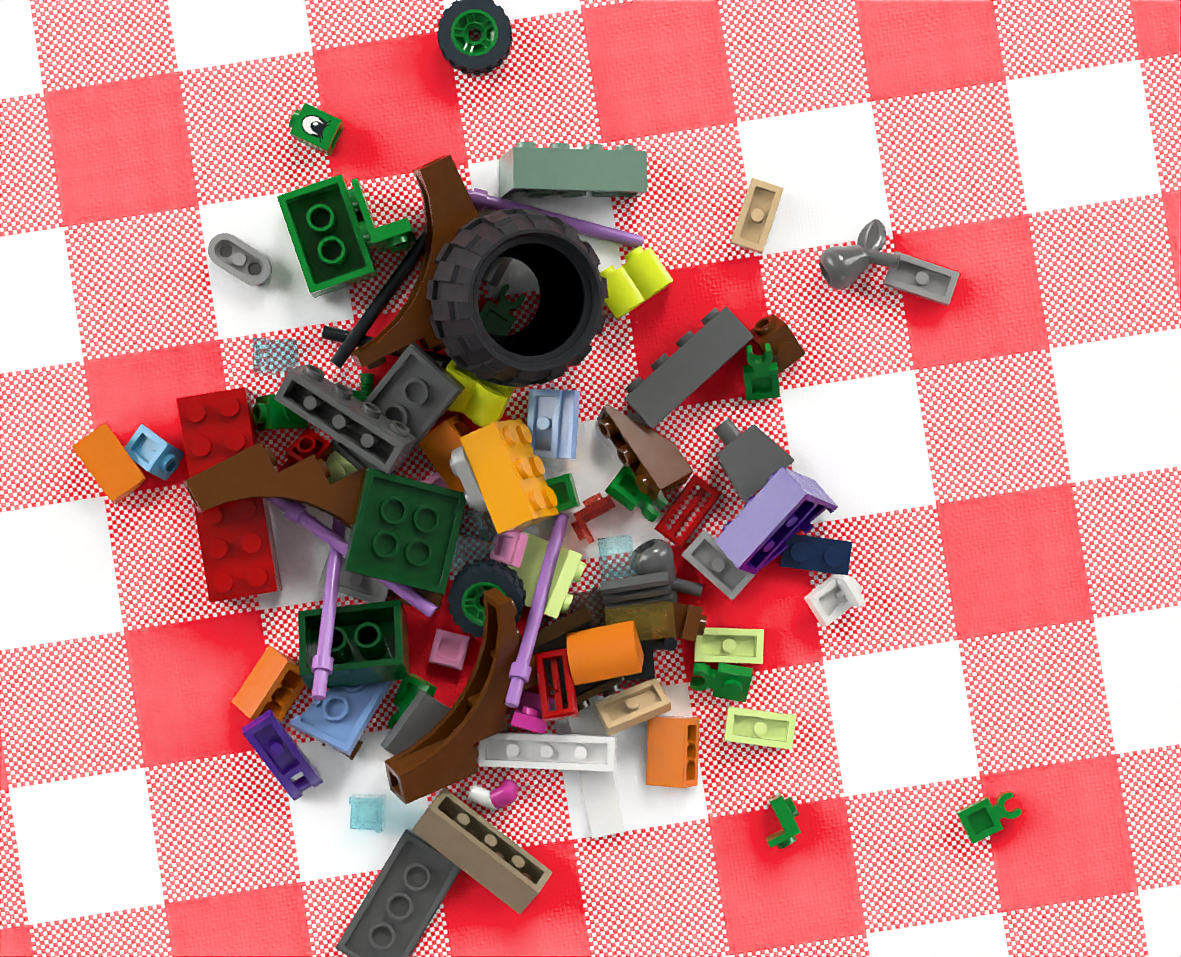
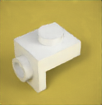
[804,574,866,626]

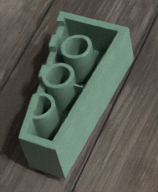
[499,142,647,199]

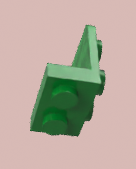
[347,178,417,254]

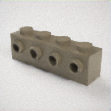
[411,788,552,914]

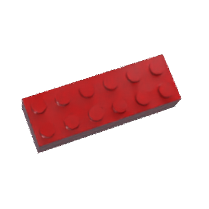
[177,387,283,602]

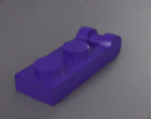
[242,709,324,801]

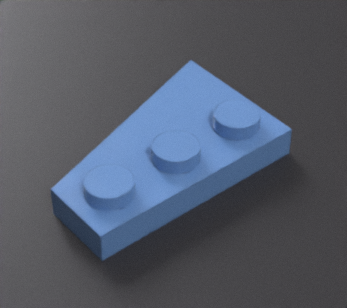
[289,681,393,756]

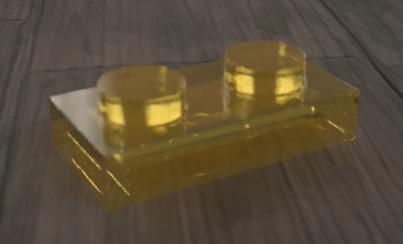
[604,601,676,641]

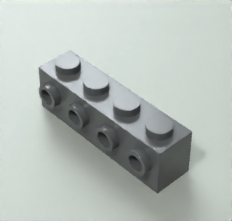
[624,306,754,430]
[274,364,418,474]

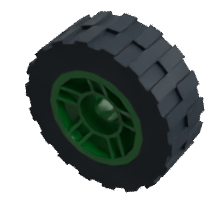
[437,0,513,75]
[448,559,526,638]

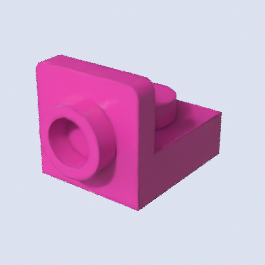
[511,690,553,734]

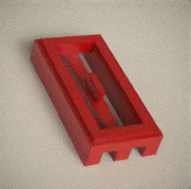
[654,474,721,549]
[535,648,579,723]

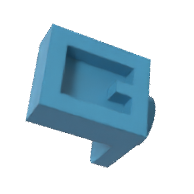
[124,424,185,480]

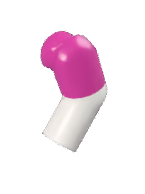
[467,779,519,810]

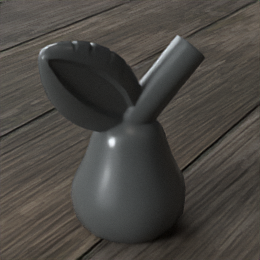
[819,219,900,290]
[630,539,703,626]

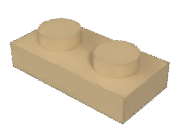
[730,178,784,254]
[594,677,671,736]

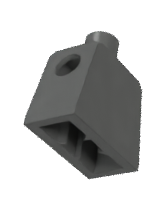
[713,418,795,503]

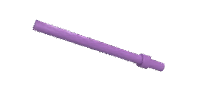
[467,188,644,248]
[265,498,437,618]
[504,512,569,708]
[311,518,346,701]

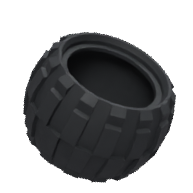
[426,208,609,388]

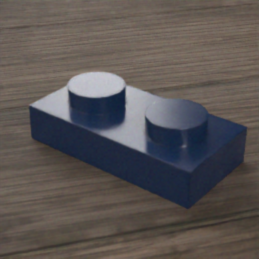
[780,534,853,575]

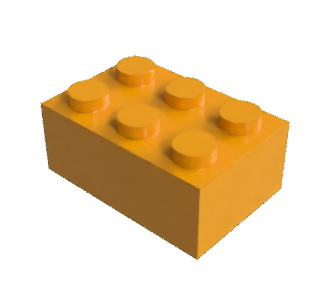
[460,419,559,534]

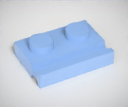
[527,389,580,459]

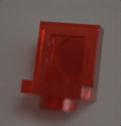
[570,492,616,544]

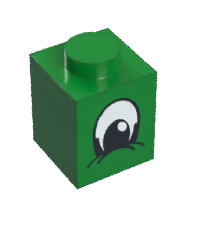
[289,103,345,156]

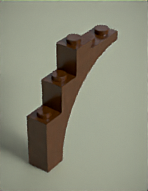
[350,155,479,370]
[183,442,368,530]
[384,588,538,805]

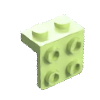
[507,531,586,619]

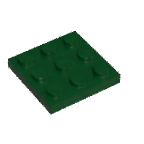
[342,468,466,595]

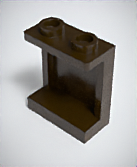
[533,606,625,712]

